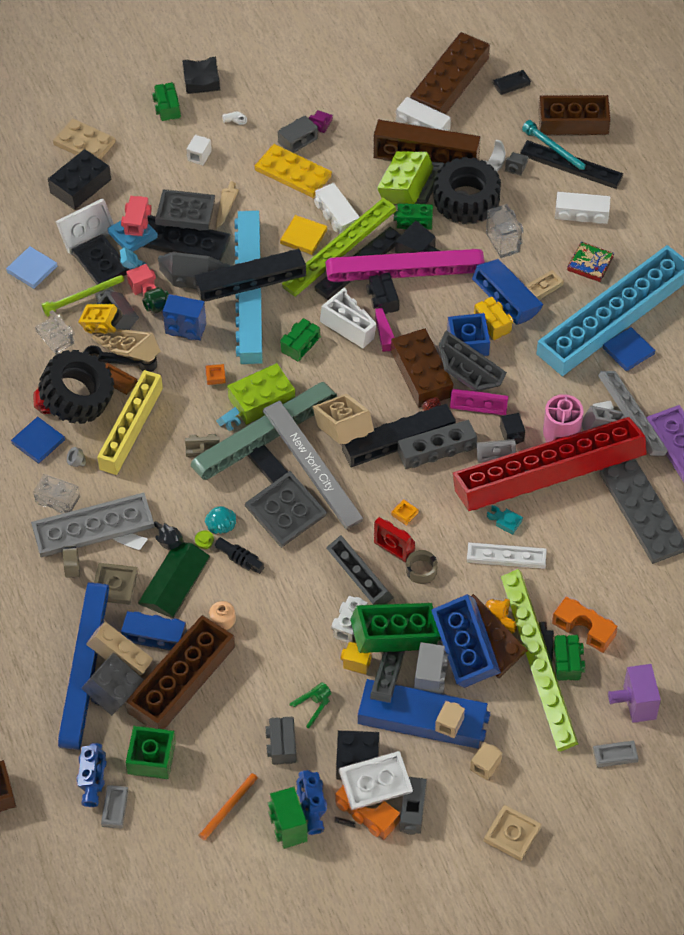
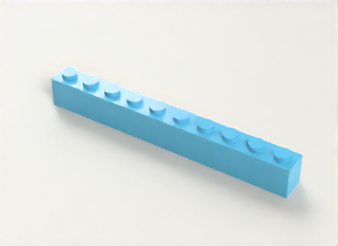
[234,210,263,364]

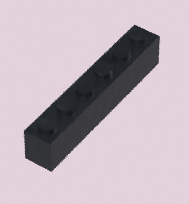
[194,249,306,302]
[342,403,456,468]

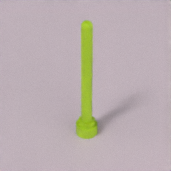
[41,275,125,317]

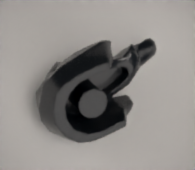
[154,521,184,550]

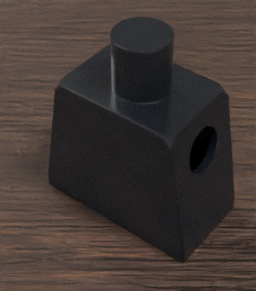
[395,220,440,254]

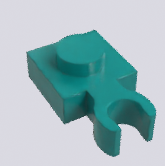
[487,505,523,535]

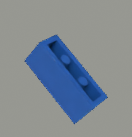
[121,611,187,651]

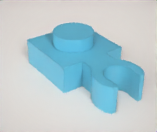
[120,247,146,270]

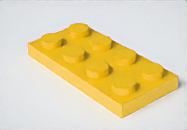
[255,144,332,198]

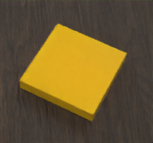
[280,215,327,255]

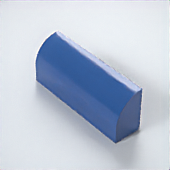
[472,259,543,325]

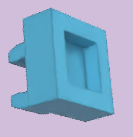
[216,407,241,431]

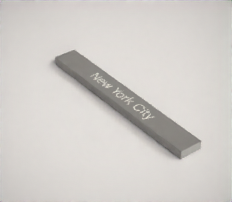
[263,401,363,530]

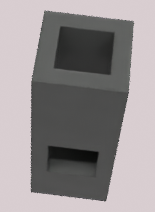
[400,777,427,835]

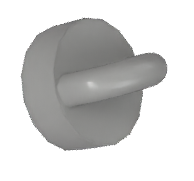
[67,447,86,467]

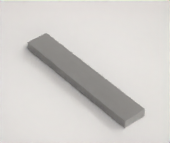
[598,371,668,456]

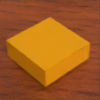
[391,499,419,525]

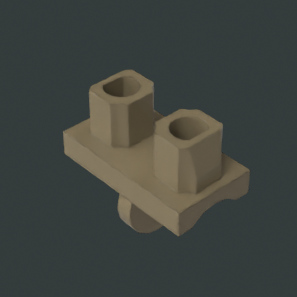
[185,434,220,457]

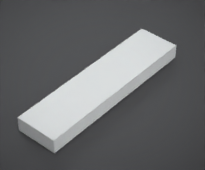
[467,542,547,569]

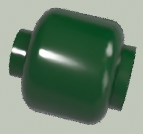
[142,287,169,314]

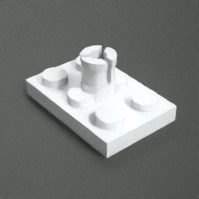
[55,199,114,254]
[339,751,413,810]

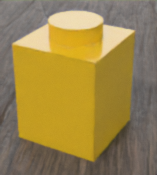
[340,642,372,674]

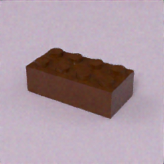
[538,95,611,135]
[391,328,454,408]

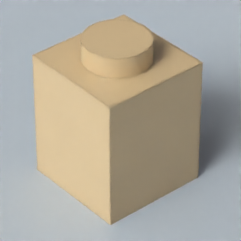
[435,701,465,738]
[470,742,502,781]

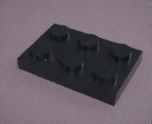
[72,234,130,285]

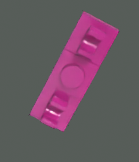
[450,389,508,415]

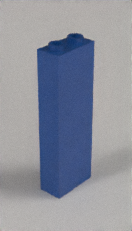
[358,679,490,749]

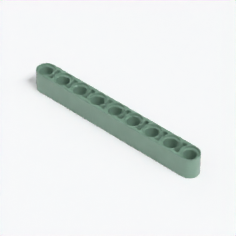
[191,382,337,480]

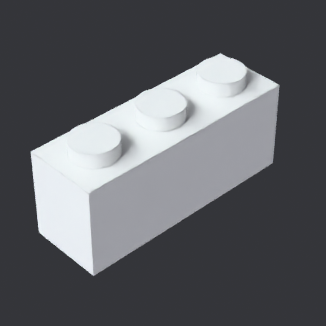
[396,97,451,131]
[314,183,360,234]
[555,192,610,224]

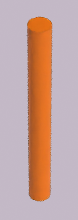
[199,773,258,840]

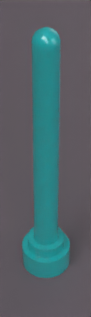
[522,120,585,170]

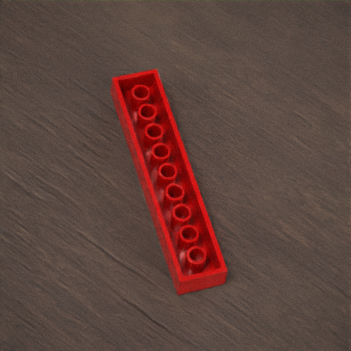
[452,417,647,511]

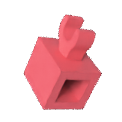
[126,264,156,296]

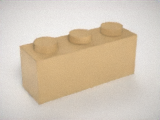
[86,622,153,676]

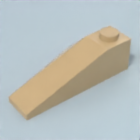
[92,329,161,362]

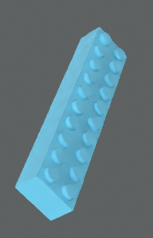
[536,245,684,377]

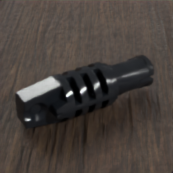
[215,537,264,574]

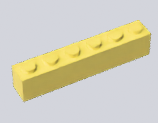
[97,370,163,475]

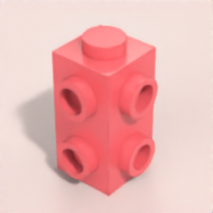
[121,196,152,236]

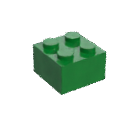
[125,726,176,779]
[267,786,308,849]

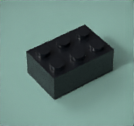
[48,149,111,210]

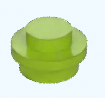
[195,530,214,549]

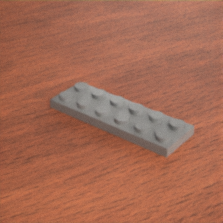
[31,493,155,557]

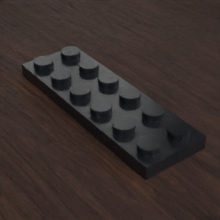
[142,215,231,261]

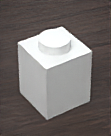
[186,135,212,165]

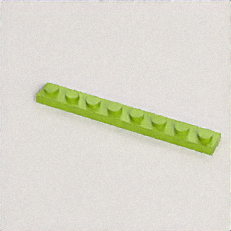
[282,198,396,297]

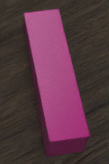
[375,308,395,352]

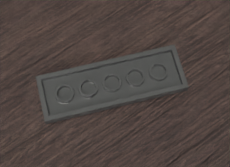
[600,459,684,564]

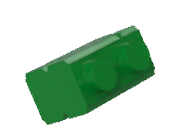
[152,82,181,121]
[280,318,321,362]
[554,635,585,681]

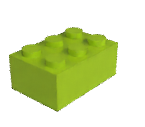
[377,151,434,204]
[227,363,295,425]

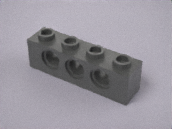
[397,420,477,469]

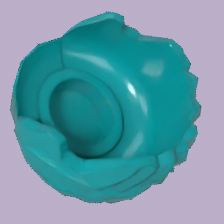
[205,506,236,534]

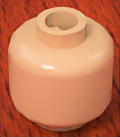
[209,601,236,630]

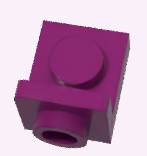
[309,110,333,134]

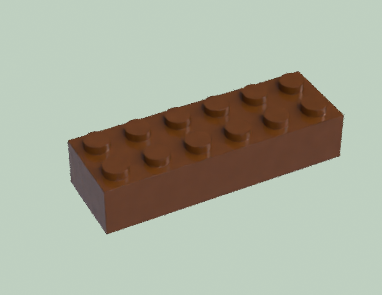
[410,32,490,115]
[373,119,481,164]
[126,615,235,729]

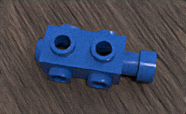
[77,743,107,807]
[296,770,327,835]

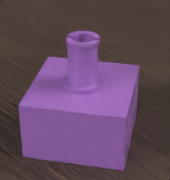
[608,664,661,723]

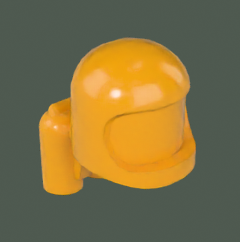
[485,599,517,633]

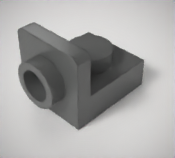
[505,152,529,176]

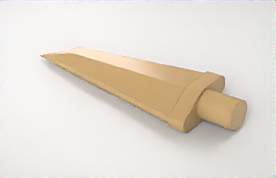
[215,181,239,230]

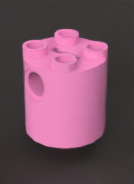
[543,394,584,443]

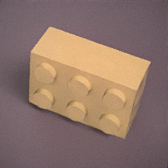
[313,394,374,444]

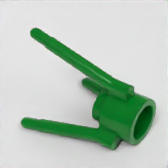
[289,682,332,728]

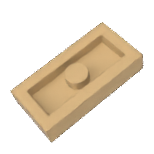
[525,270,564,300]

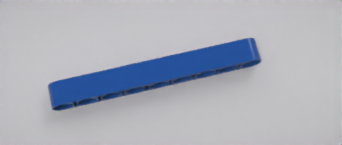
[58,582,109,750]

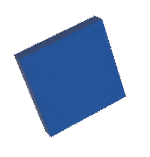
[603,327,655,372]
[11,416,65,464]

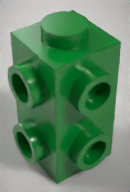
[393,203,433,230]

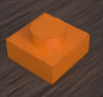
[206,364,226,385]

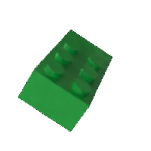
[350,603,441,653]

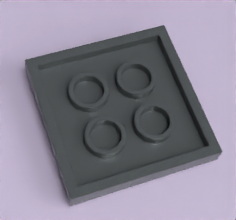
[155,189,215,230]
[245,471,327,548]

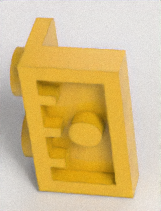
[78,304,118,334]

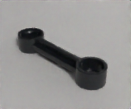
[84,345,157,372]

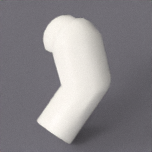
[222,111,247,125]

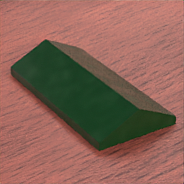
[138,542,210,619]

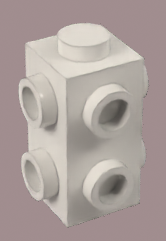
[331,596,367,643]

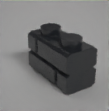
[366,272,400,314]

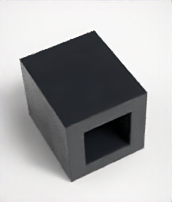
[500,413,525,444]

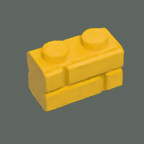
[474,297,513,340]

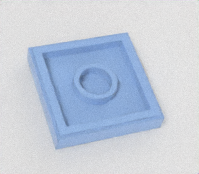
[6,246,58,289]

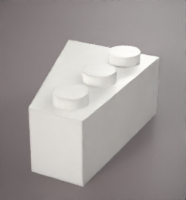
[320,288,376,348]

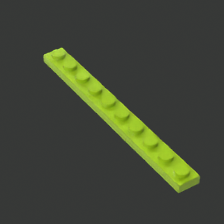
[501,569,578,752]

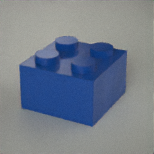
[163,294,207,341]
[447,313,490,356]

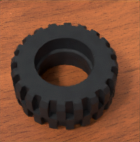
[433,157,501,224]
[38,350,114,424]

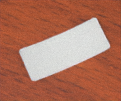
[113,533,148,550]

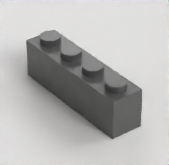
[326,535,394,605]

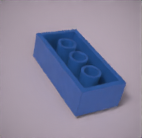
[431,594,501,688]

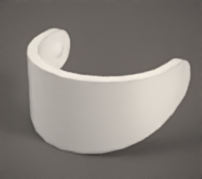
[483,140,505,171]

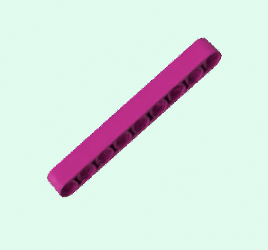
[325,249,485,282]

